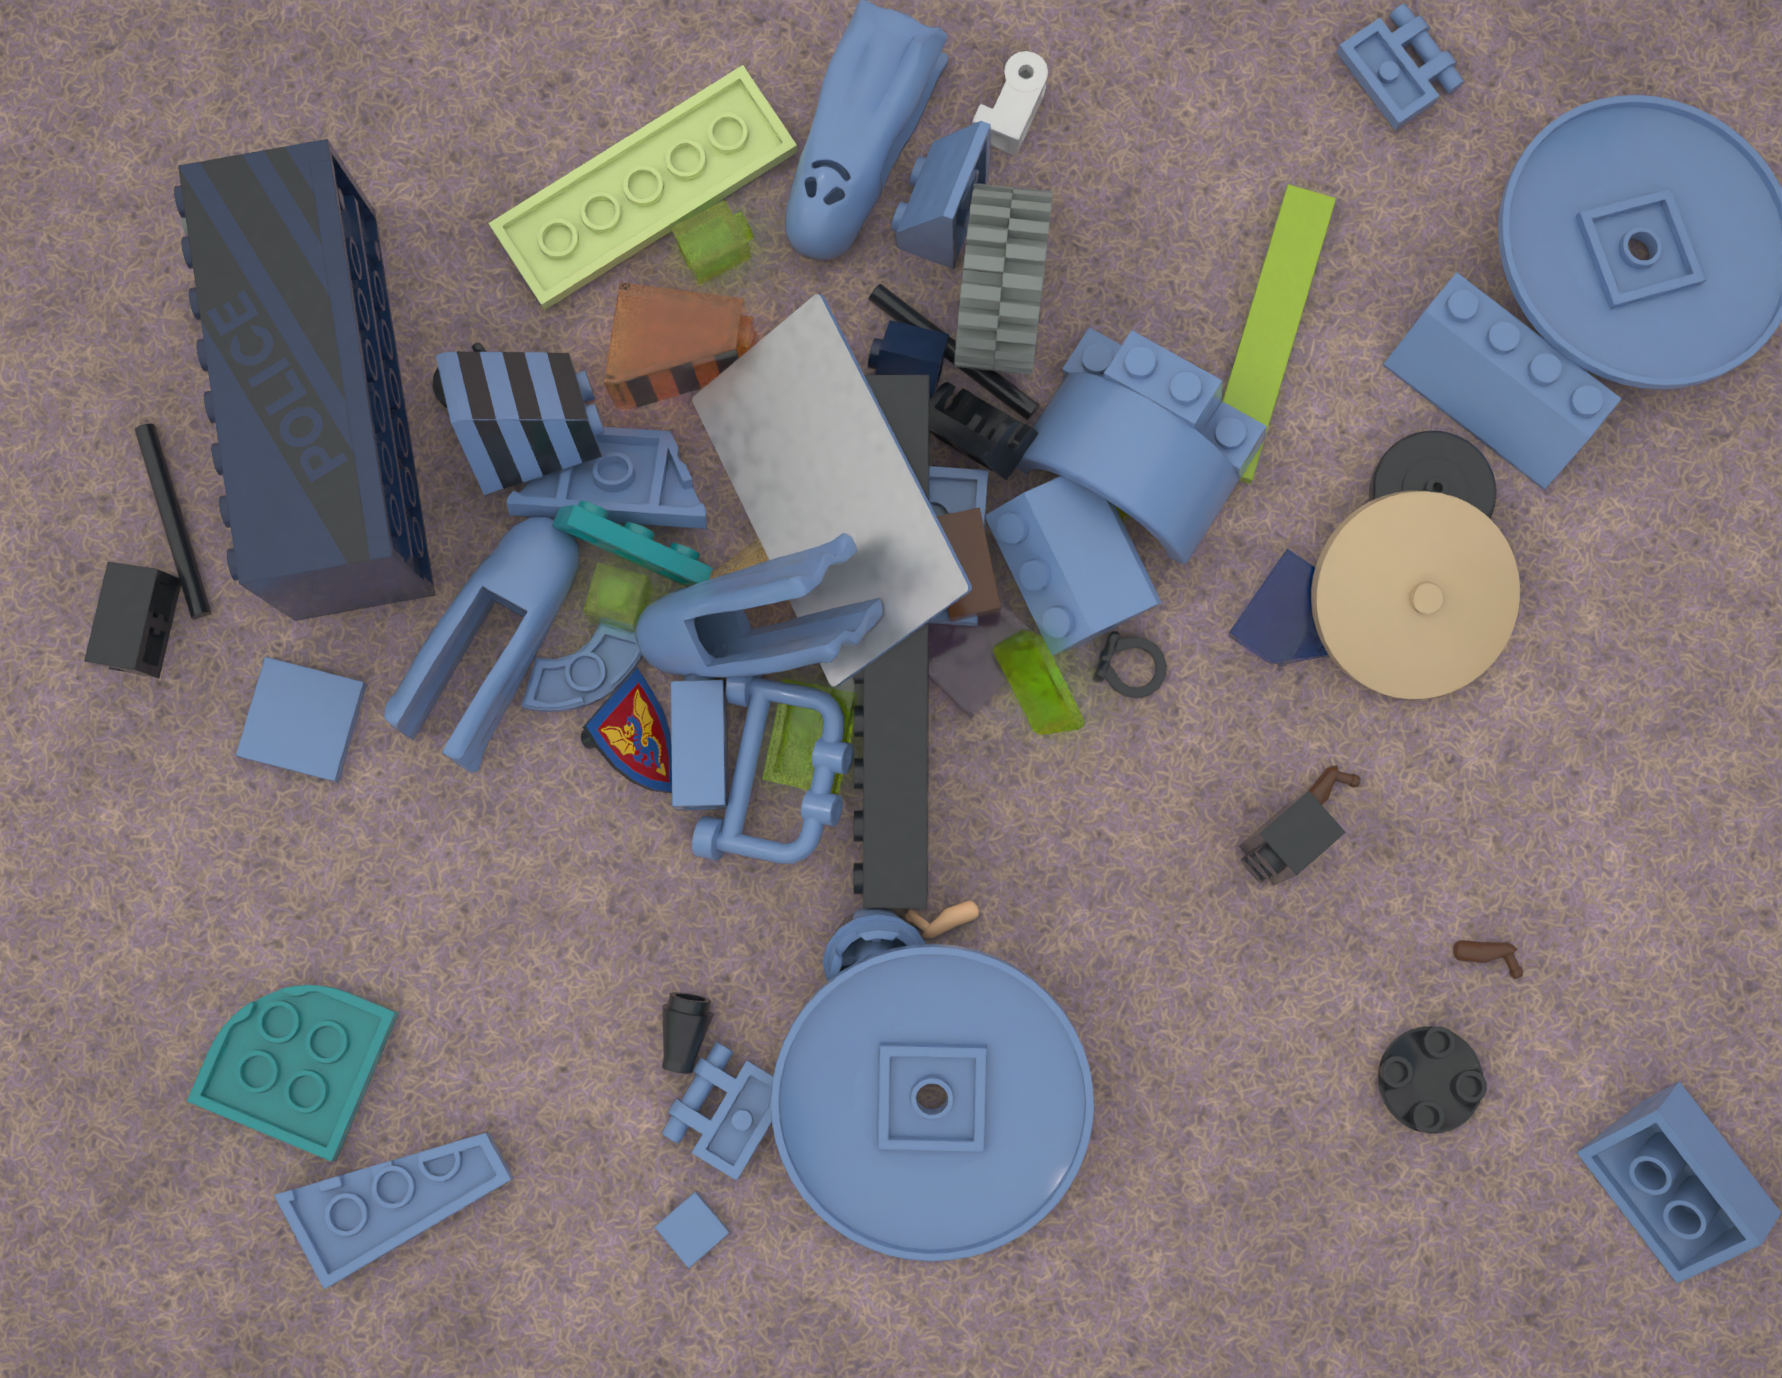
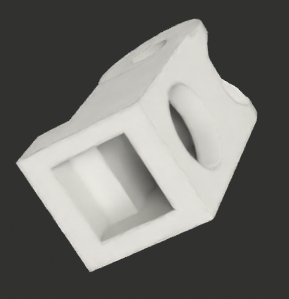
[972,51,1048,157]

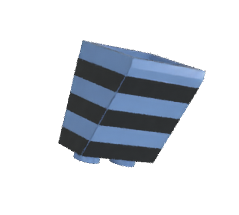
[436,351,605,495]

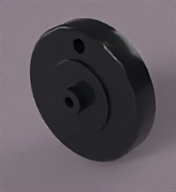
[1369,430,1496,519]

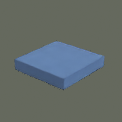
[236,657,367,783]

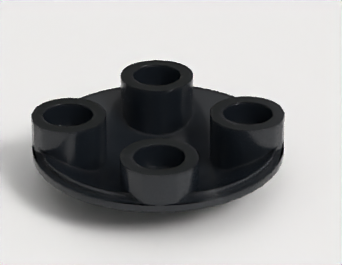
[1378,1026,1487,1134]

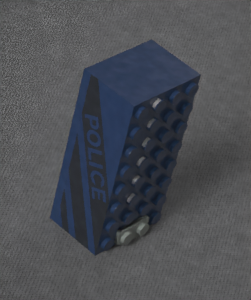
[174,139,436,621]

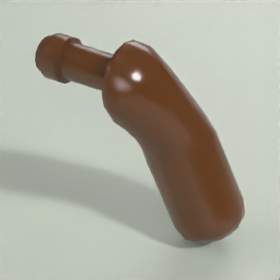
[1305,765,1361,805]
[1453,940,1523,979]

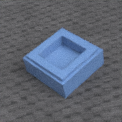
[655,1191,731,1268]

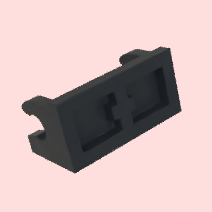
[930,382,1039,481]
[84,561,181,679]

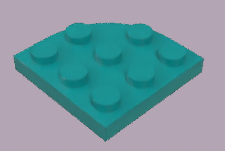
[187,985,400,1162]

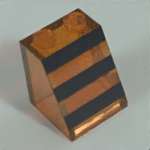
[604,282,758,410]

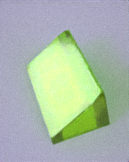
[993,629,1085,735]

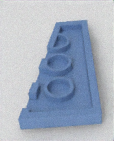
[274,1132,514,1289]

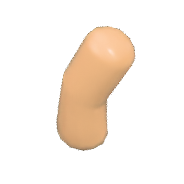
[905,900,979,939]

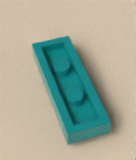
[552,501,713,587]

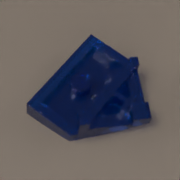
[1228,549,1331,667]

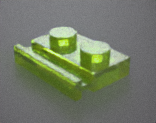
[762,678,858,795]

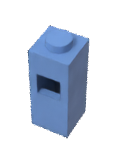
[671,673,729,811]

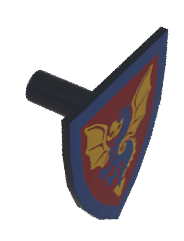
[581,668,672,794]

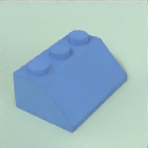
[984,476,1162,656]
[1577,1081,1781,1284]

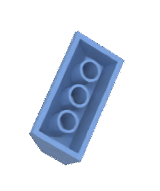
[1383,272,1622,490]

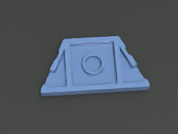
[506,427,707,529]

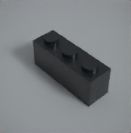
[1239,791,1346,886]

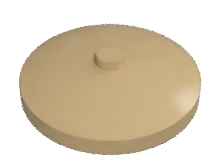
[1311,491,1520,699]

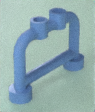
[692,675,854,864]

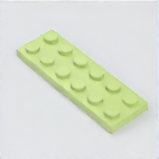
[488,65,798,311]

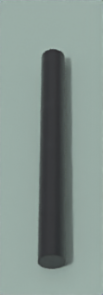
[868,284,1040,421]
[135,423,212,619]

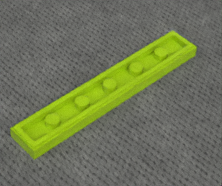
[1222,184,1336,484]

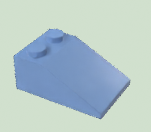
[891,121,991,269]

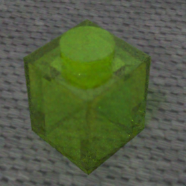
[671,200,754,285]
[583,562,654,632]

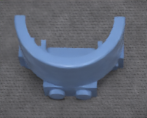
[1016,327,1267,564]

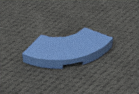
[521,623,643,712]

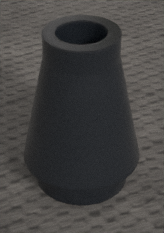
[662,992,714,1074]

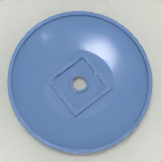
[1498,95,1782,390]
[771,944,1094,1261]

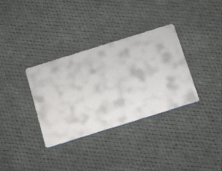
[692,294,972,687]

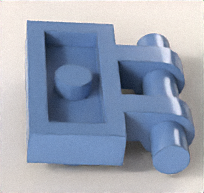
[1336,3,1465,131]
[662,1041,773,1181]

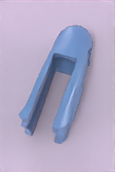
[784,0,949,261]
[384,517,580,773]
[635,533,883,677]

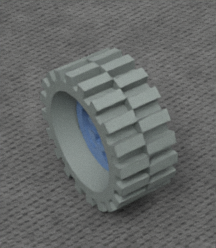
[955,183,1053,375]

